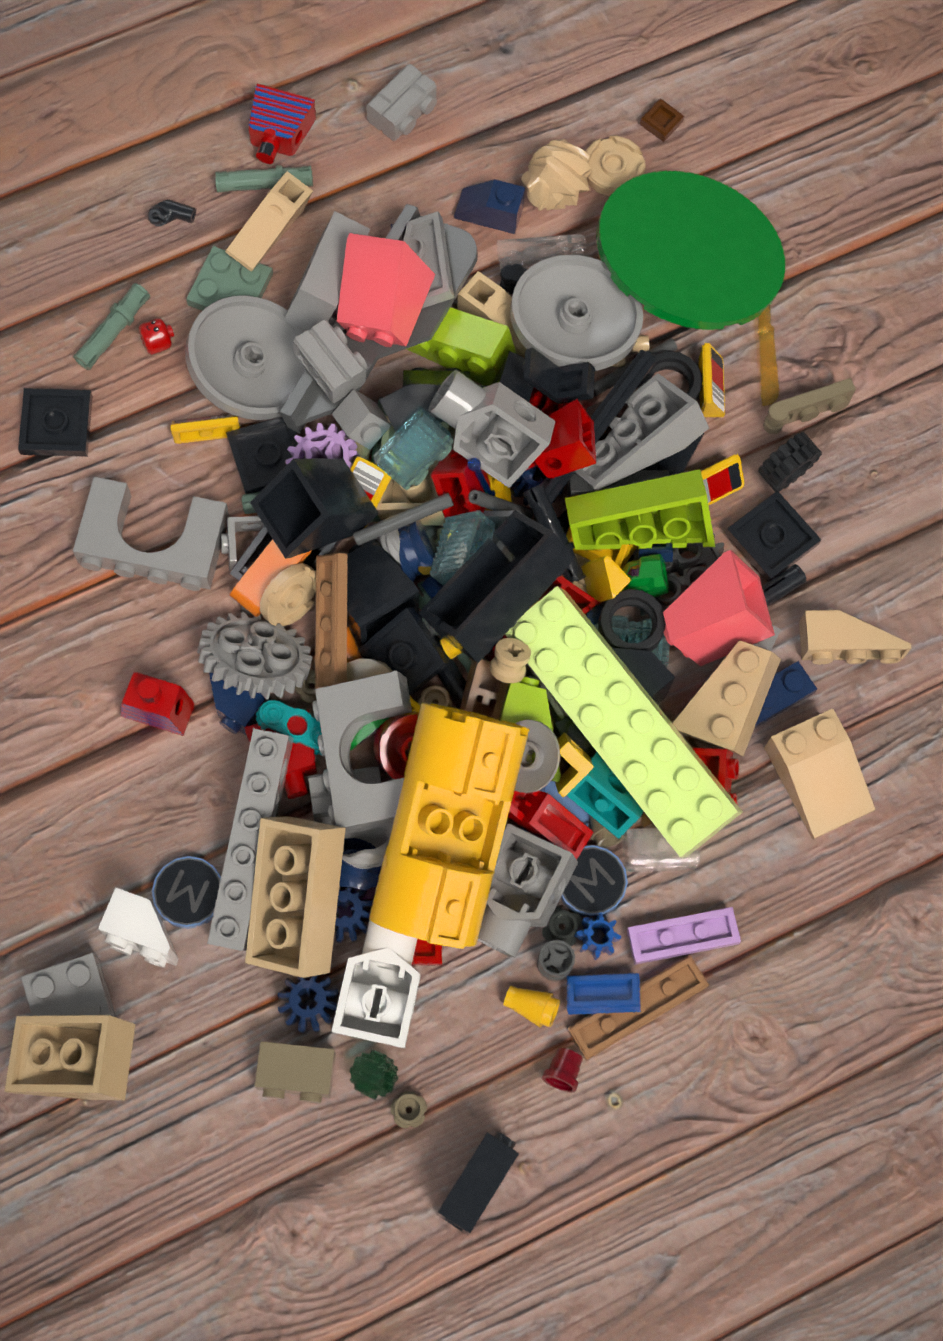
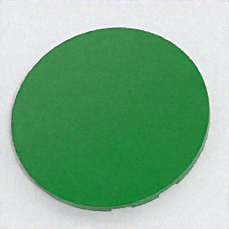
[596,171,785,330]

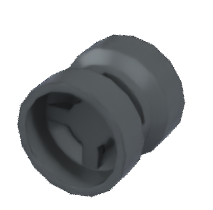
[537,940,575,982]

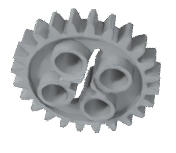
[197,612,312,699]

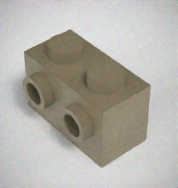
[254,1041,336,1103]

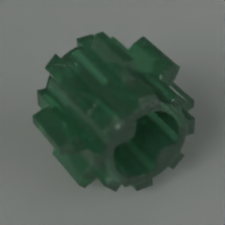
[349,1049,398,1100]

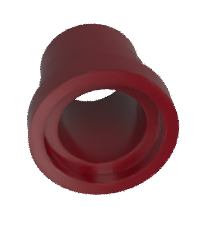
[542,1048,583,1093]

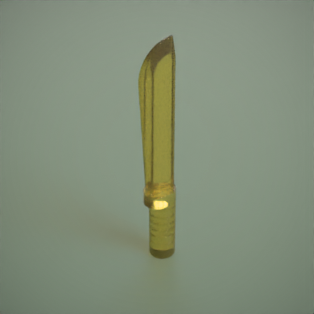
[758,305,779,406]

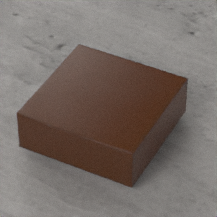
[639,98,684,142]

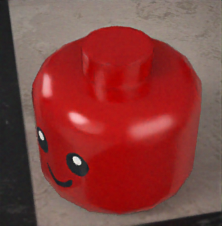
[138,318,175,355]

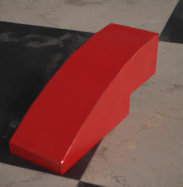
[508,790,593,860]

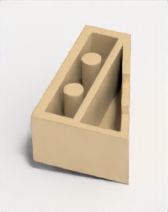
[672,640,781,756]

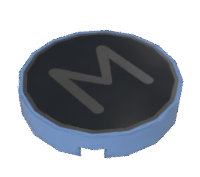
[561,845,628,917]
[152,856,221,929]

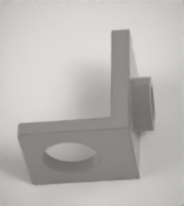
[221,516,264,571]

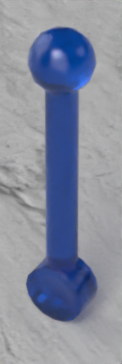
[467,458,496,497]

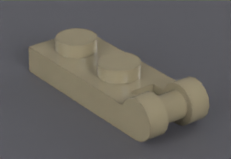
[763,378,856,434]

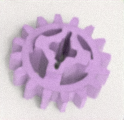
[285,423,360,469]

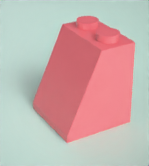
[336,233,435,347]
[663,550,775,667]

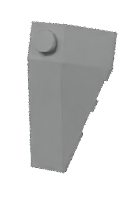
[575,373,709,491]

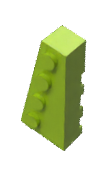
[565,469,715,550]

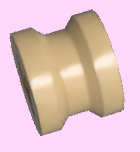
[490,638,531,683]

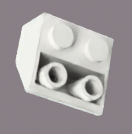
[98,887,179,968]

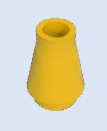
[503,985,560,1028]

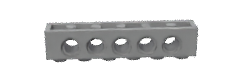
[207,728,294,951]

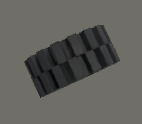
[758,432,822,492]

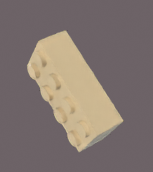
[245,816,346,978]

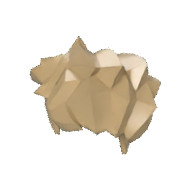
[521,139,593,211]

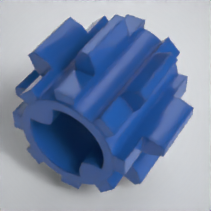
[575,913,621,960]

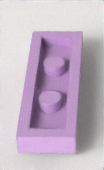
[627,907,741,965]

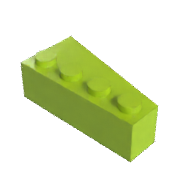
[407,307,517,386]

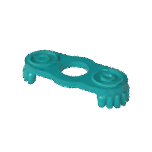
[256,700,322,756]

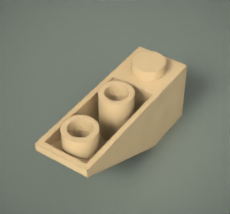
[225,171,313,272]
[457,271,526,358]
[799,610,911,665]

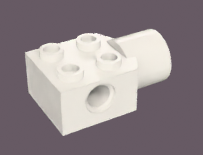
[332,920,421,1049]

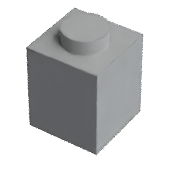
[332,389,392,450]

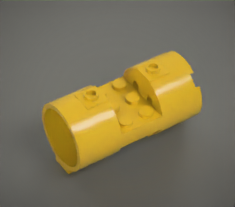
[369,702,530,949]

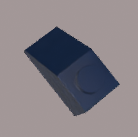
[454,179,526,234]
[209,673,270,735]

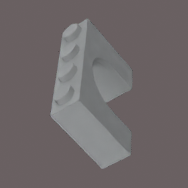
[73,477,229,591]
[313,671,412,834]

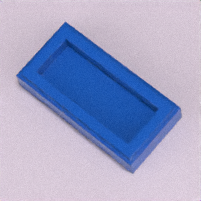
[567,973,641,1015]

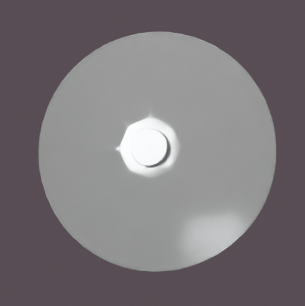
[510,255,643,371]
[185,296,306,420]

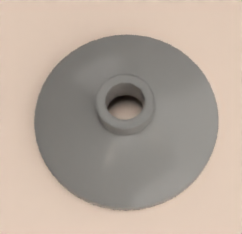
[515,720,560,793]

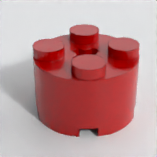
[374,711,419,780]

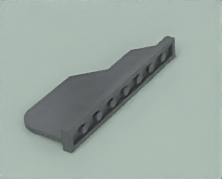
[280,204,478,434]

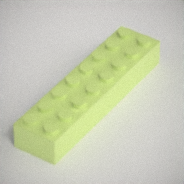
[505,586,743,858]

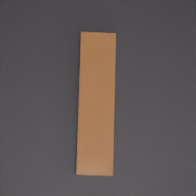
[315,553,347,693]
[567,955,710,1061]

